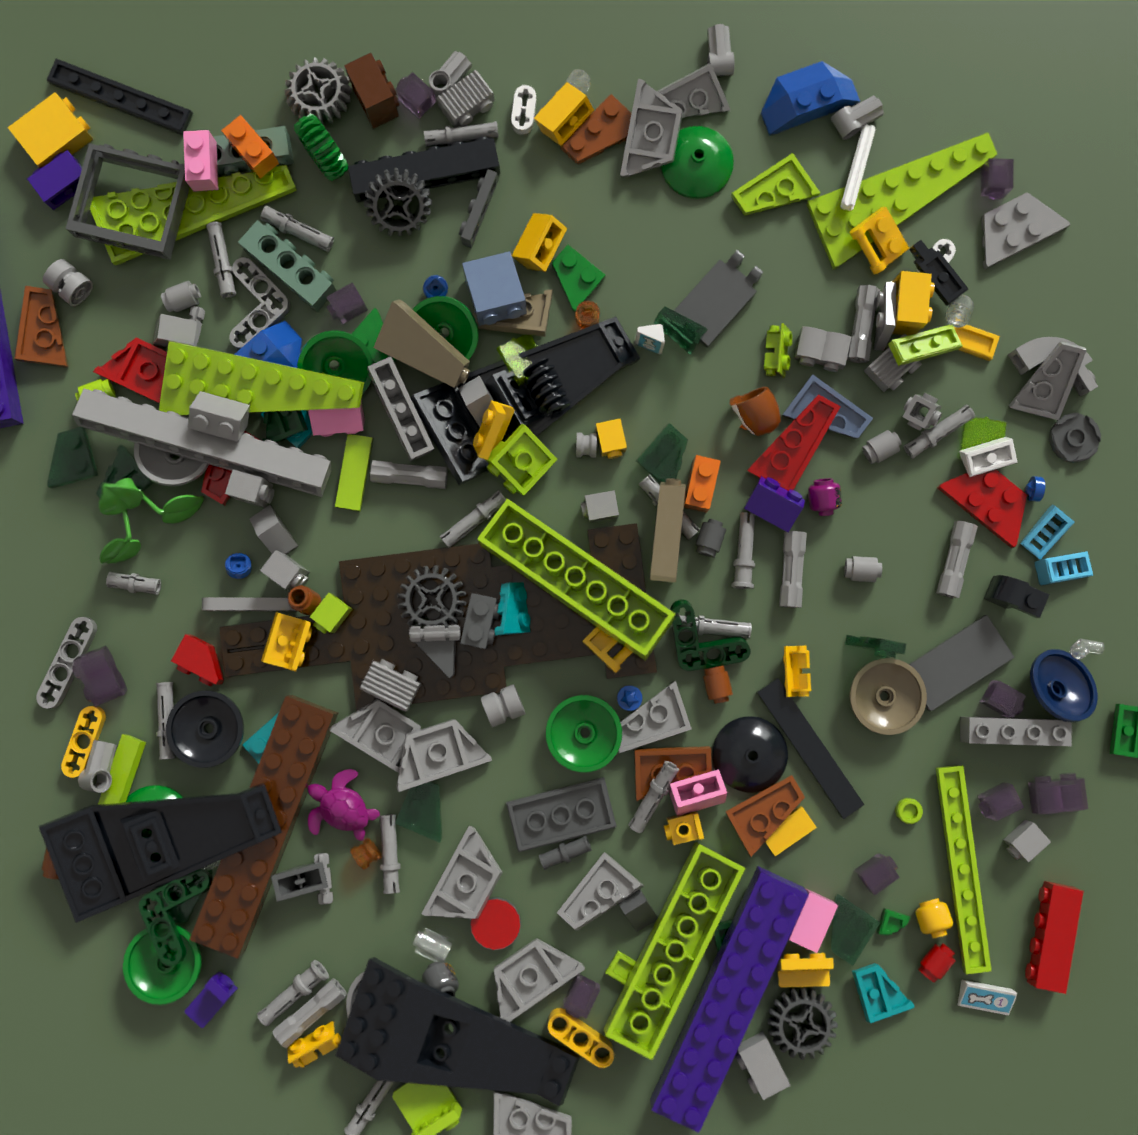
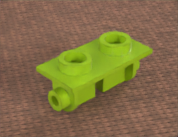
[764,323,792,378]

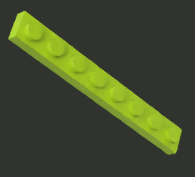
[936,765,992,974]

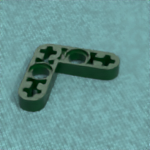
[670,599,751,671]
[139,869,213,966]

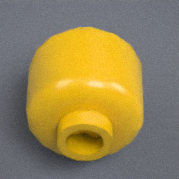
[915,898,953,939]

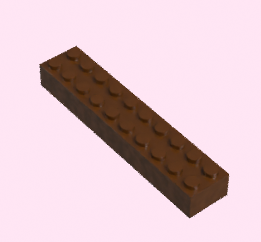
[190,695,338,959]

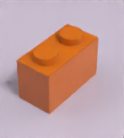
[221,115,279,179]
[684,455,721,513]

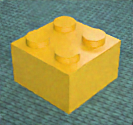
[892,271,934,335]

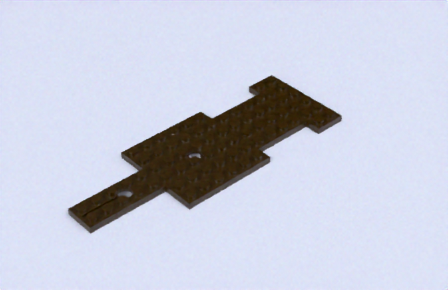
[220,523,657,711]

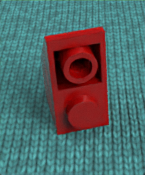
[171,634,224,687]

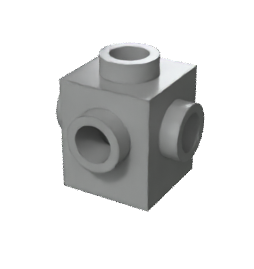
[902,393,942,431]

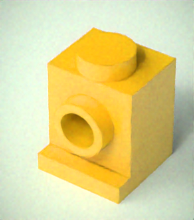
[663,811,704,845]

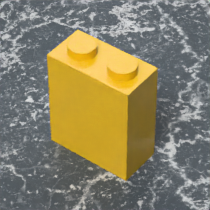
[7,92,93,168]

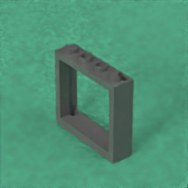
[66,143,190,260]

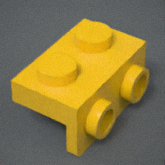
[473,400,514,460]
[261,612,312,672]
[777,953,834,988]

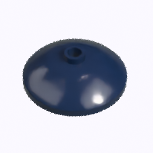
[1030,649,1098,722]

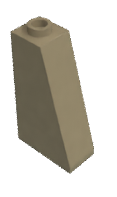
[373,299,470,388]
[650,478,686,583]

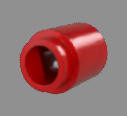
[918,943,956,983]

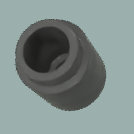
[695,519,726,558]

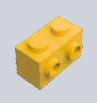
[534,82,594,146]
[512,213,568,272]

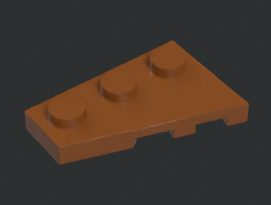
[560,94,632,165]
[15,286,68,368]
[634,746,712,801]
[725,775,805,858]

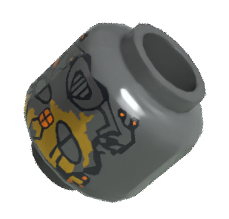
[422,961,459,997]

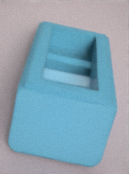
[1020,505,1075,560]
[1035,551,1093,586]

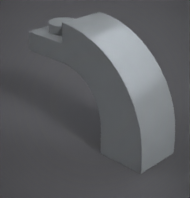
[1008,337,1098,397]

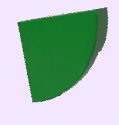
[877,908,910,935]

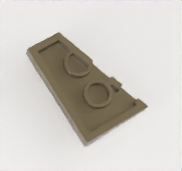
[473,289,553,337]

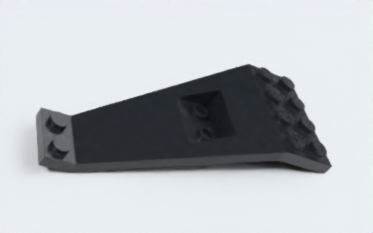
[411,316,641,485]
[39,783,282,923]
[335,957,580,1106]

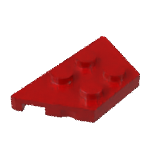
[93,337,167,404]
[937,469,1027,548]

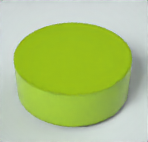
[895,798,923,824]

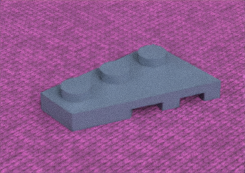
[782,374,873,439]

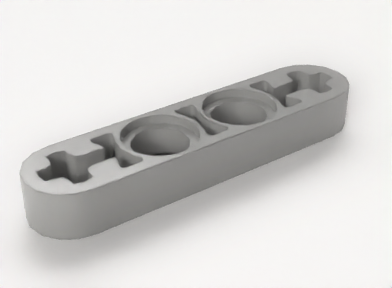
[202,597,296,611]
[36,617,97,709]

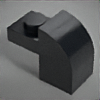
[984,575,1049,618]

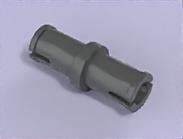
[539,836,592,870]

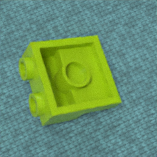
[485,424,558,496]

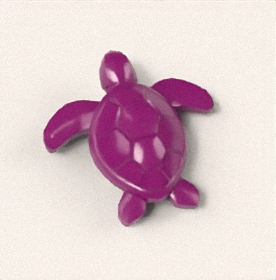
[308,769,380,841]

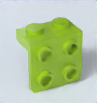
[392,1083,462,1135]

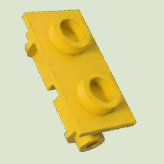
[783,645,812,697]
[288,1021,341,1068]

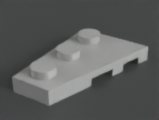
[619,681,691,753]

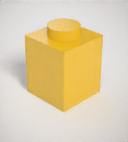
[595,418,627,459]

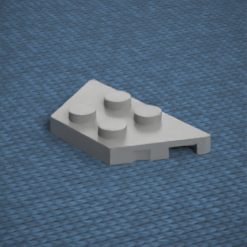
[620,79,683,178]
[981,192,1070,269]
[329,699,421,773]
[396,719,492,792]
[421,826,503,919]
[494,938,585,1022]

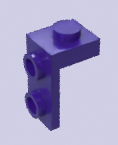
[184,971,238,1028]

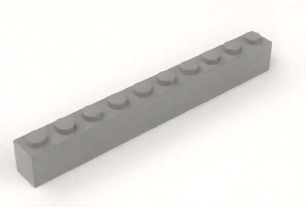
[72,389,331,497]

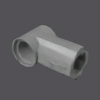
[707,24,734,76]
[429,51,472,101]
[831,95,884,140]
[78,740,117,793]

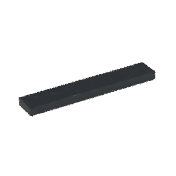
[47,59,193,135]
[756,678,865,819]

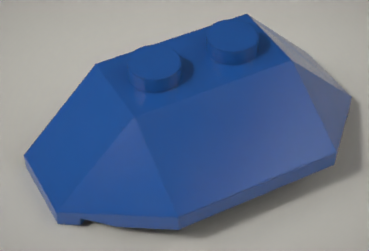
[761,61,860,136]
[234,321,303,368]

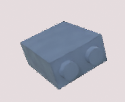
[462,251,527,326]

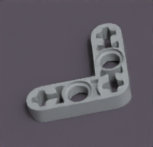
[229,257,290,350]

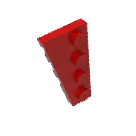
[747,394,841,491]

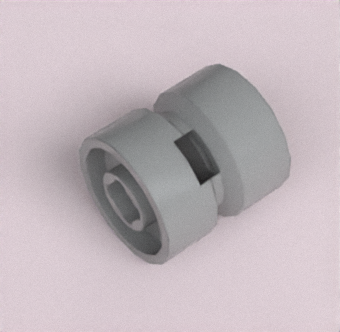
[43,259,93,306]
[481,684,526,728]

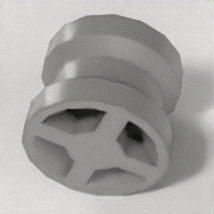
[576,432,597,458]

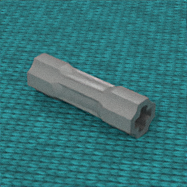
[847,285,881,363]
[370,460,448,489]
[936,521,978,599]
[779,531,807,608]
[272,978,347,1048]

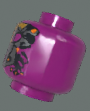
[808,478,842,516]

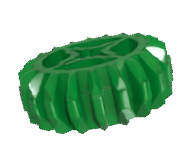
[294,113,348,181]

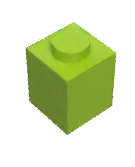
[310,593,353,634]

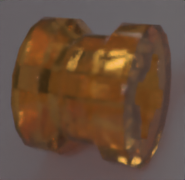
[575,301,600,329]
[350,837,382,870]

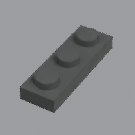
[459,169,498,248]

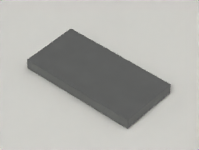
[909,615,1015,711]
[506,777,617,852]

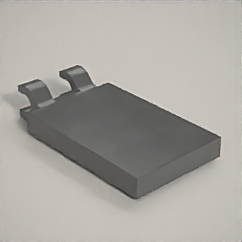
[671,250,763,348]

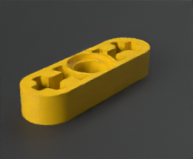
[61,706,106,778]

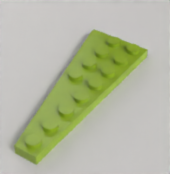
[806,132,998,270]
[90,165,297,266]
[159,341,364,415]

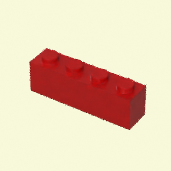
[1025,881,1084,994]

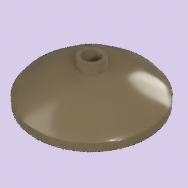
[849,658,927,735]

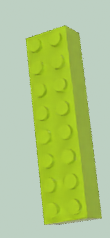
[477,499,675,661]
[603,842,745,1060]

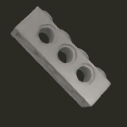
[367,356,434,462]
[960,717,1072,746]

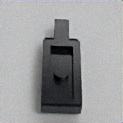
[909,240,968,306]

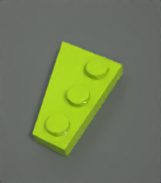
[731,153,820,216]

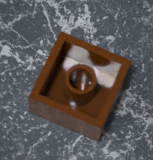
[344,53,400,129]

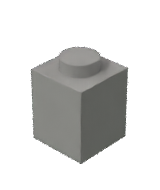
[581,490,619,523]
[1003,820,1051,863]

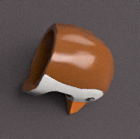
[730,387,781,436]

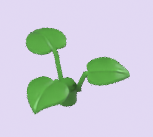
[99,478,204,564]

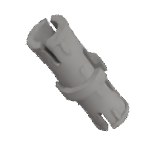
[106,571,161,595]

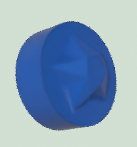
[423,275,448,298]
[1025,476,1045,502]
[225,553,252,579]
[617,685,642,711]

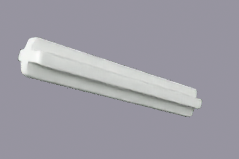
[841,124,875,211]

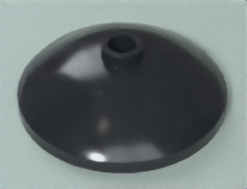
[166,690,244,768]
[712,716,788,793]

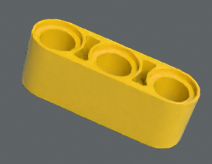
[548,1008,614,1068]

